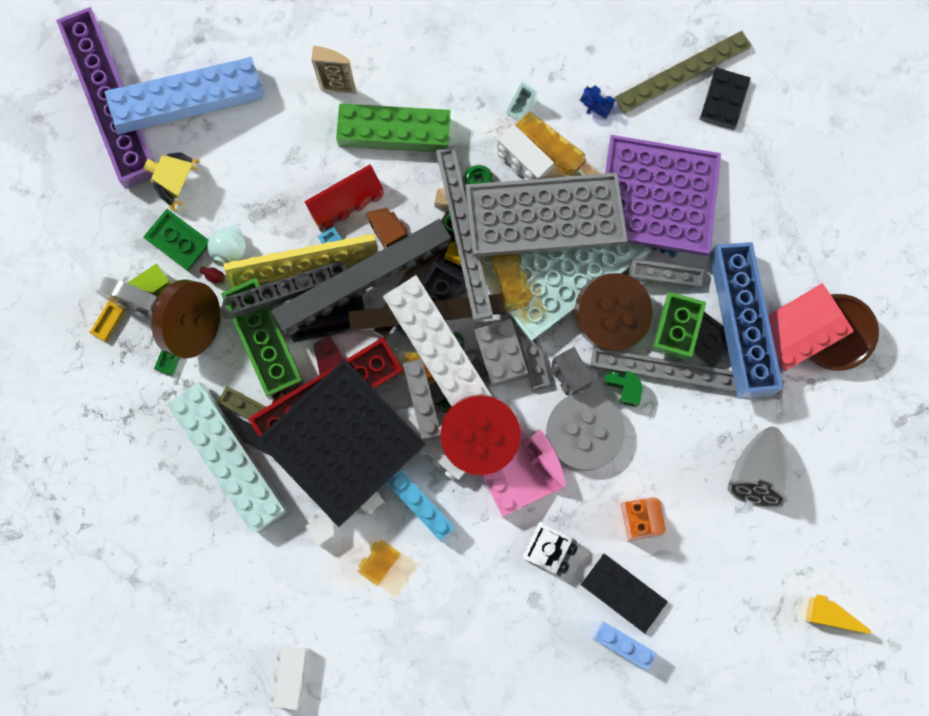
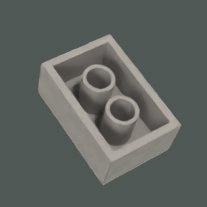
[474,319,528,388]

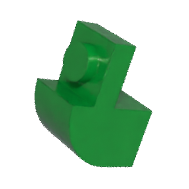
[603,371,642,407]

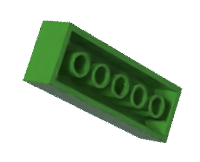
[336,103,451,152]
[221,278,305,400]

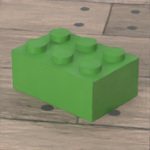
[651,292,706,361]

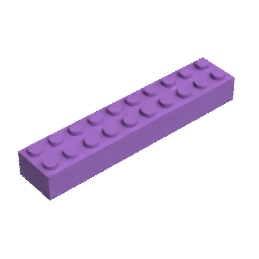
[56,6,155,189]

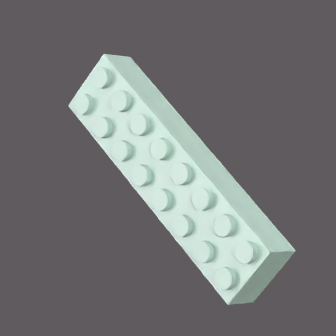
[166,382,290,533]

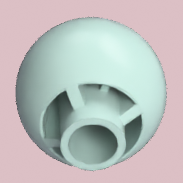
[207,225,246,266]

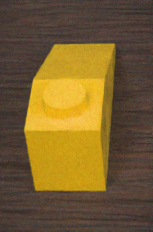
[806,594,871,634]

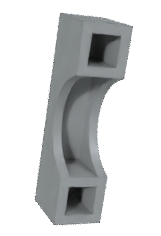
[403,359,441,442]

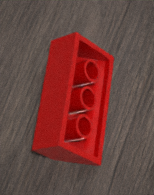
[304,164,384,231]

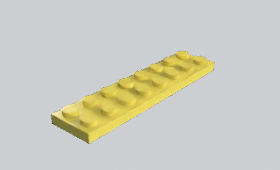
[224,234,379,288]

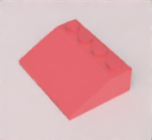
[768,283,854,372]

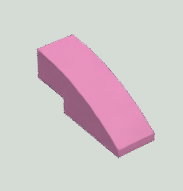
[522,429,566,493]

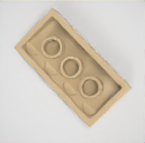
[311,45,357,93]

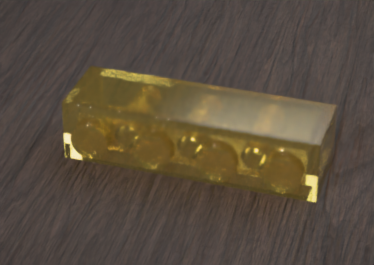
[515,111,586,176]
[491,254,532,312]

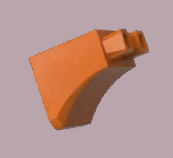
[620,497,666,541]

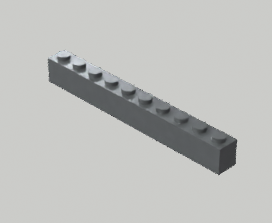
[271,219,451,335]

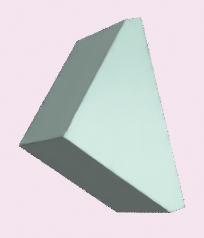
[506,81,538,122]

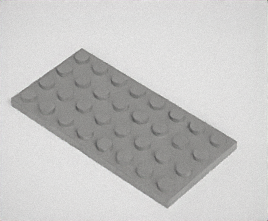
[466,173,628,257]

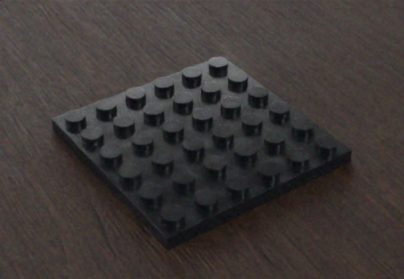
[256,359,426,527]

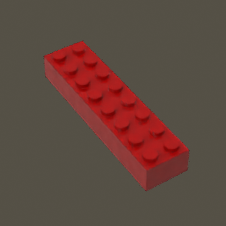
[248,337,403,437]

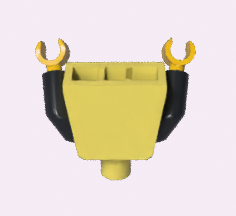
[144,152,200,212]

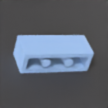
[592,621,657,671]

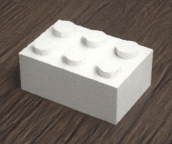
[497,124,554,180]

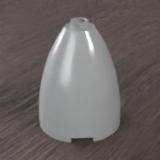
[728,426,791,509]

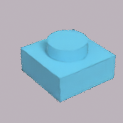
[317,227,342,244]

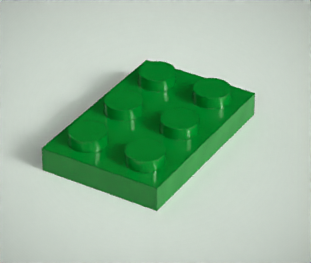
[143,209,208,272]

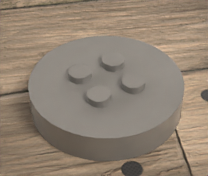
[96,277,158,319]
[546,392,625,471]

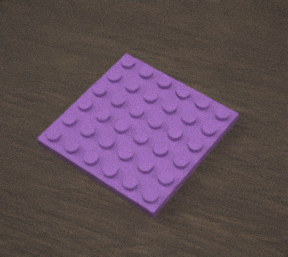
[605,135,721,257]

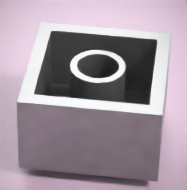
[551,347,594,396]

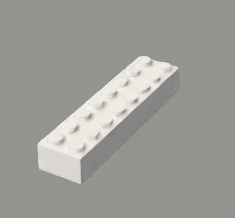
[383,276,492,406]

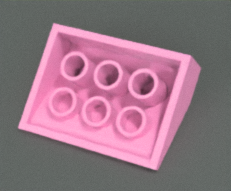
[481,422,553,518]

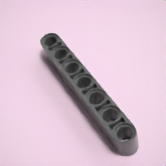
[220,262,347,319]

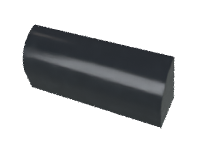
[291,296,365,343]

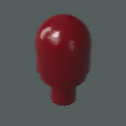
[199,266,225,285]

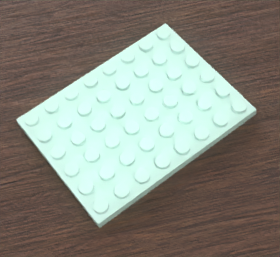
[480,167,651,342]

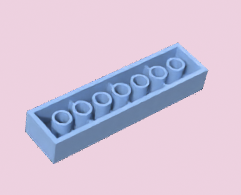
[105,57,263,135]

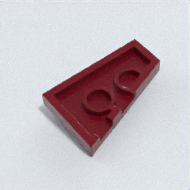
[313,336,344,375]

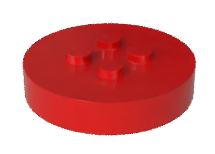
[440,394,521,475]

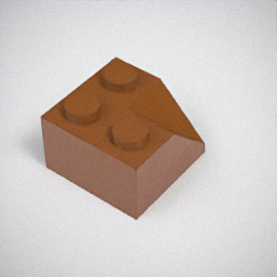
[366,208,408,249]

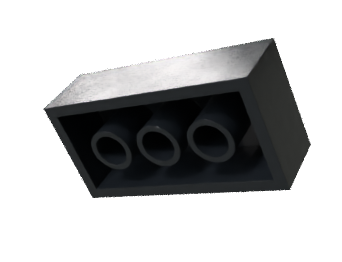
[396,262,466,337]

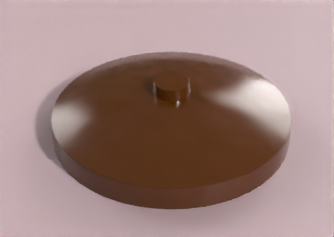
[809,294,879,371]

